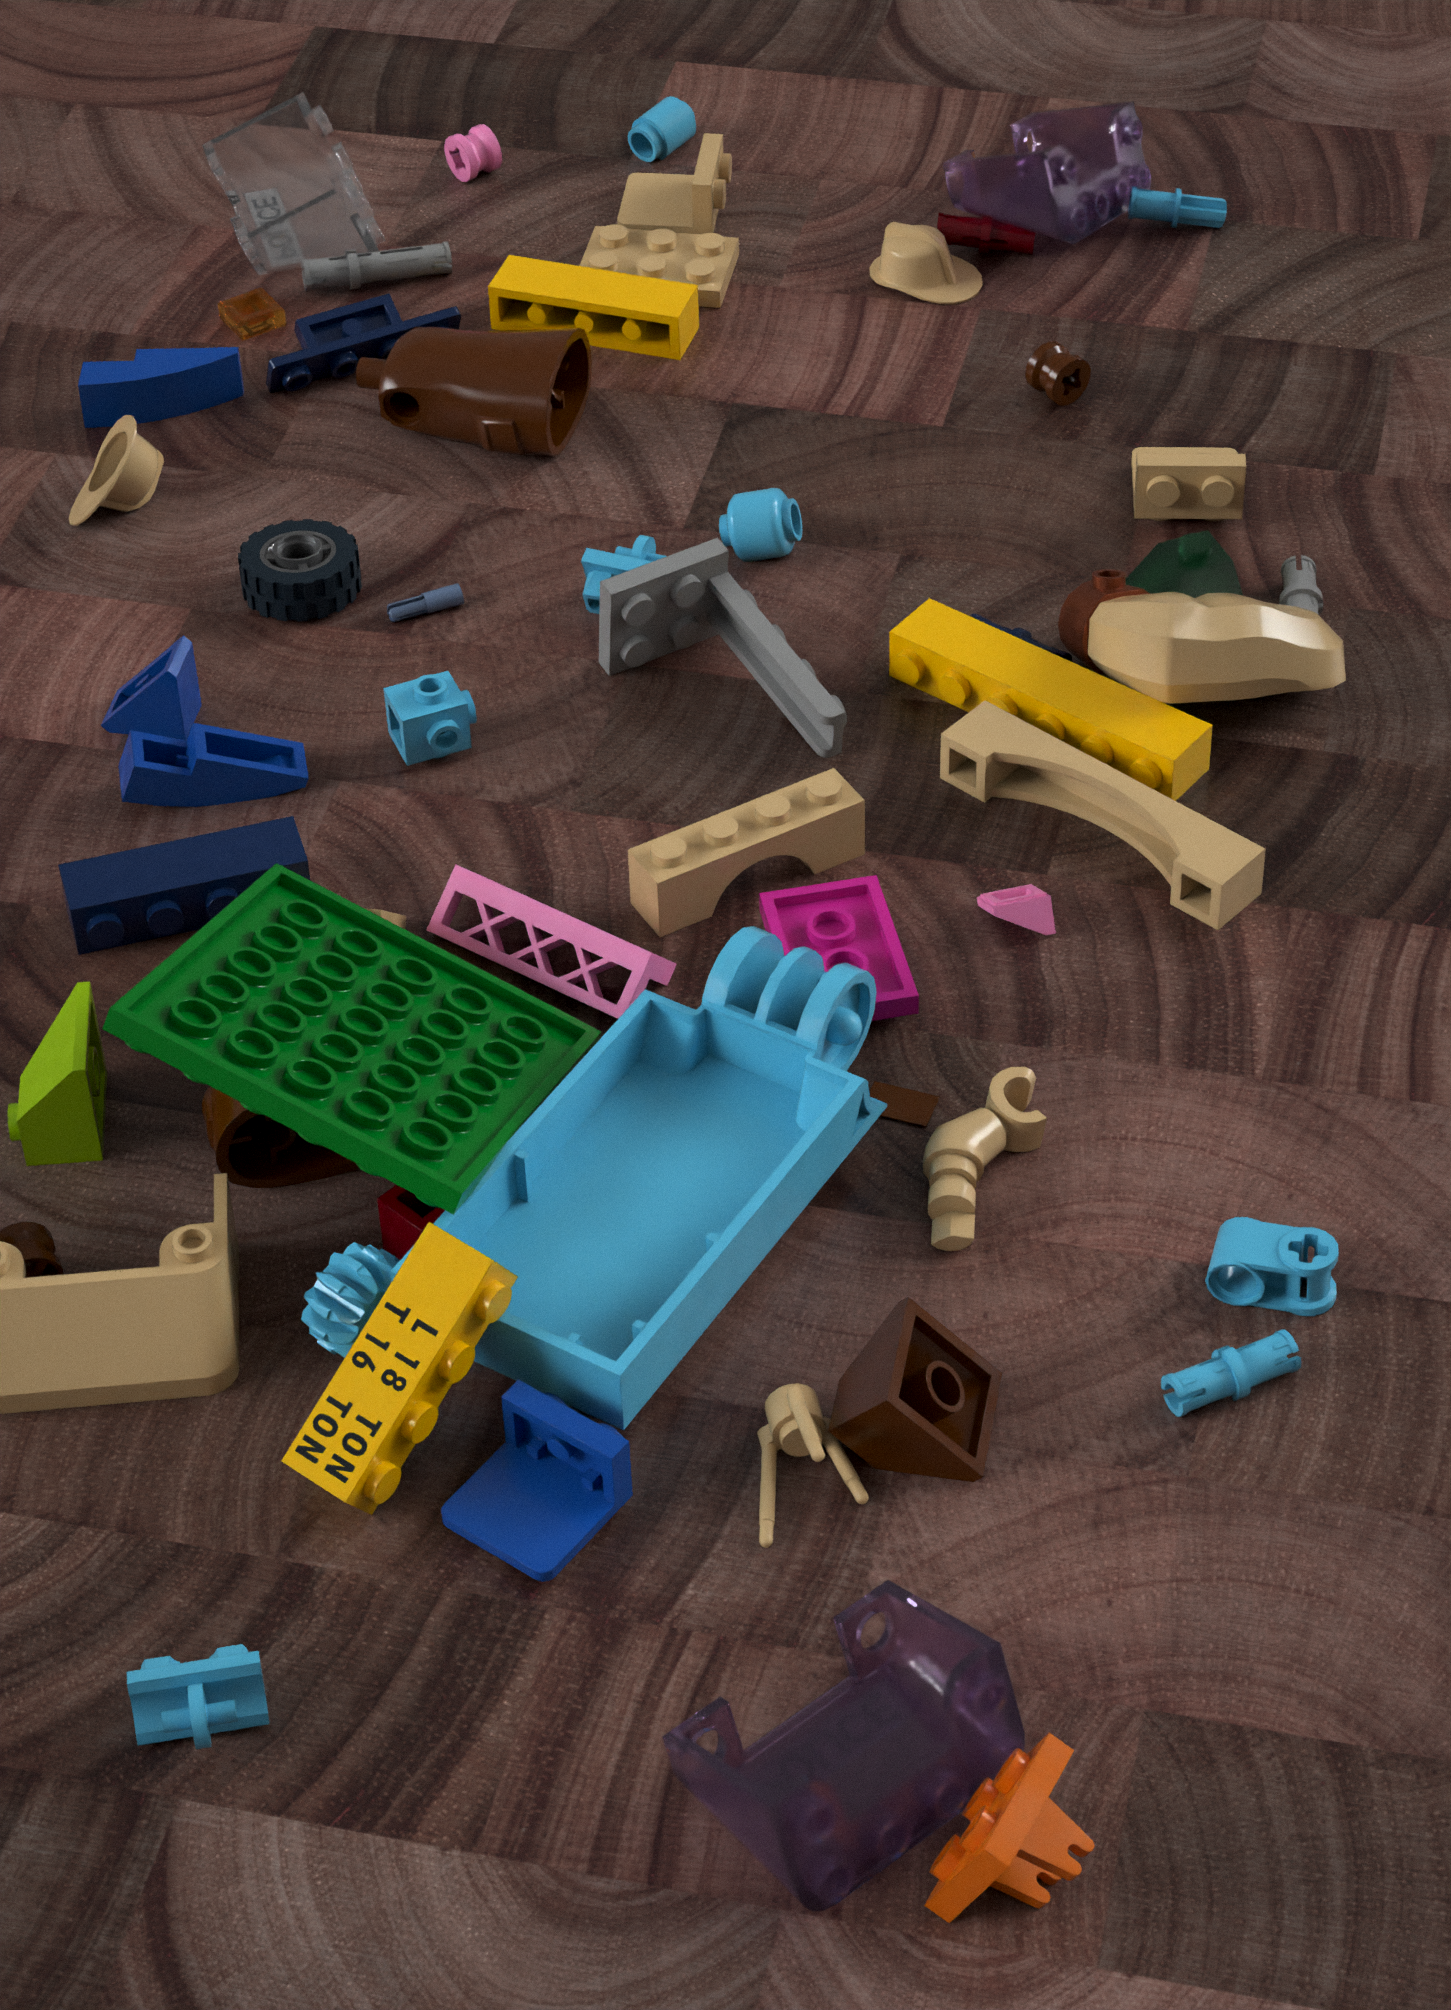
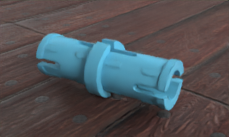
[1161,1329,1301,1417]

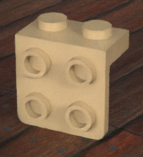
[617,133,732,235]
[1131,447,1246,521]

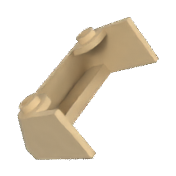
[0,1173,239,1414]

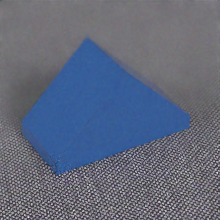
[101,635,202,740]

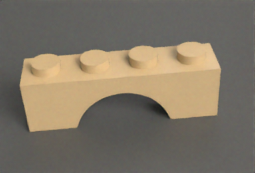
[628,768,865,937]

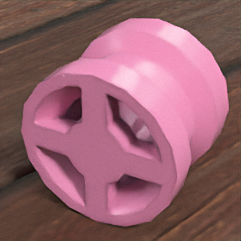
[444,124,502,182]

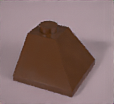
[828,1297,1002,1482]

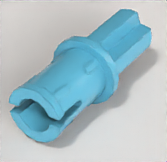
[1128,187,1227,228]

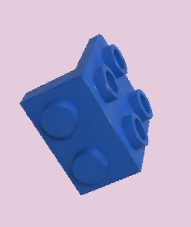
[441,1379,633,1582]

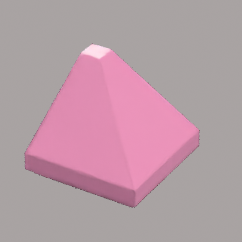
[977,884,1056,935]

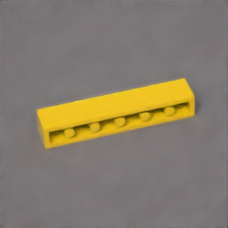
[889,598,1213,801]

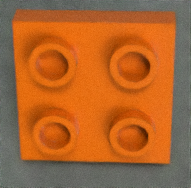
[924,1733,1095,1923]

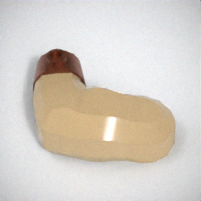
[1058,569,1346,704]

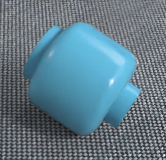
[719,488,803,562]

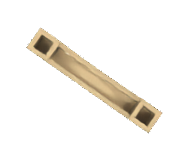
[940,700,1266,930]

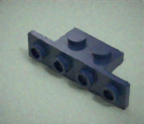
[266,293,461,393]

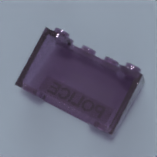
[943,101,1151,244]
[662,1580,1025,1911]

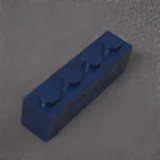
[58,816,311,955]

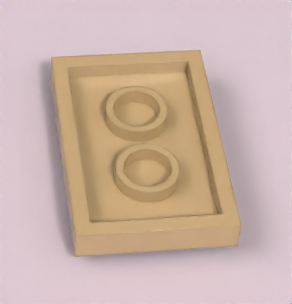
[579,224,739,308]

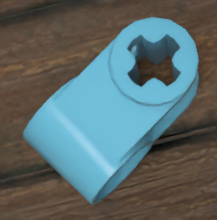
[1205,1217,1339,1316]

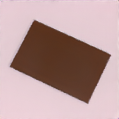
[869,1081,940,1127]

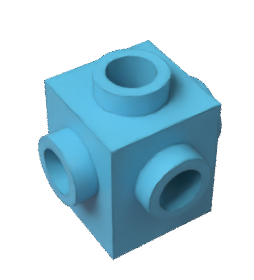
[383,671,477,766]

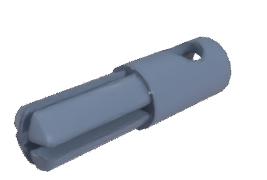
[387,583,464,622]

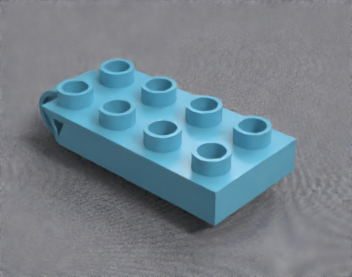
[390,926,887,1430]

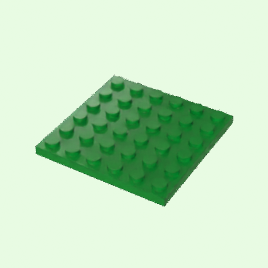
[102,863,602,1215]

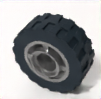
[238,519,362,622]

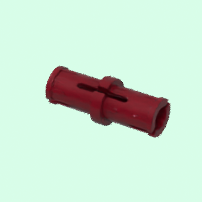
[937,212,1036,255]

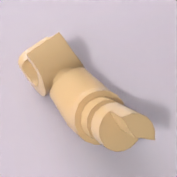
[923,1066,1047,1251]

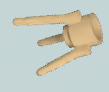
[757,1383,869,1548]

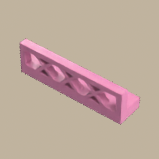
[426,864,677,1019]

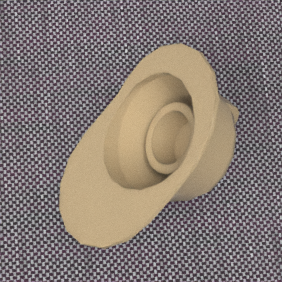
[869,222,983,304]
[69,415,164,526]

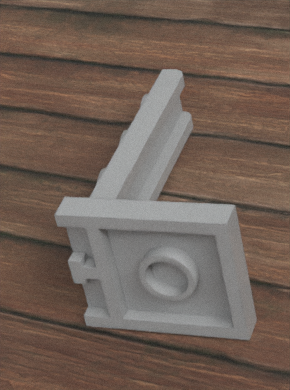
[599,537,847,758]

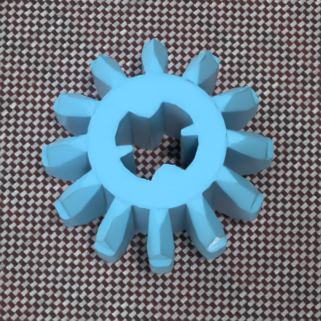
[301,1242,399,1358]

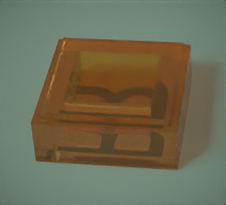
[218,287,287,341]

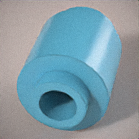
[628,96,696,162]

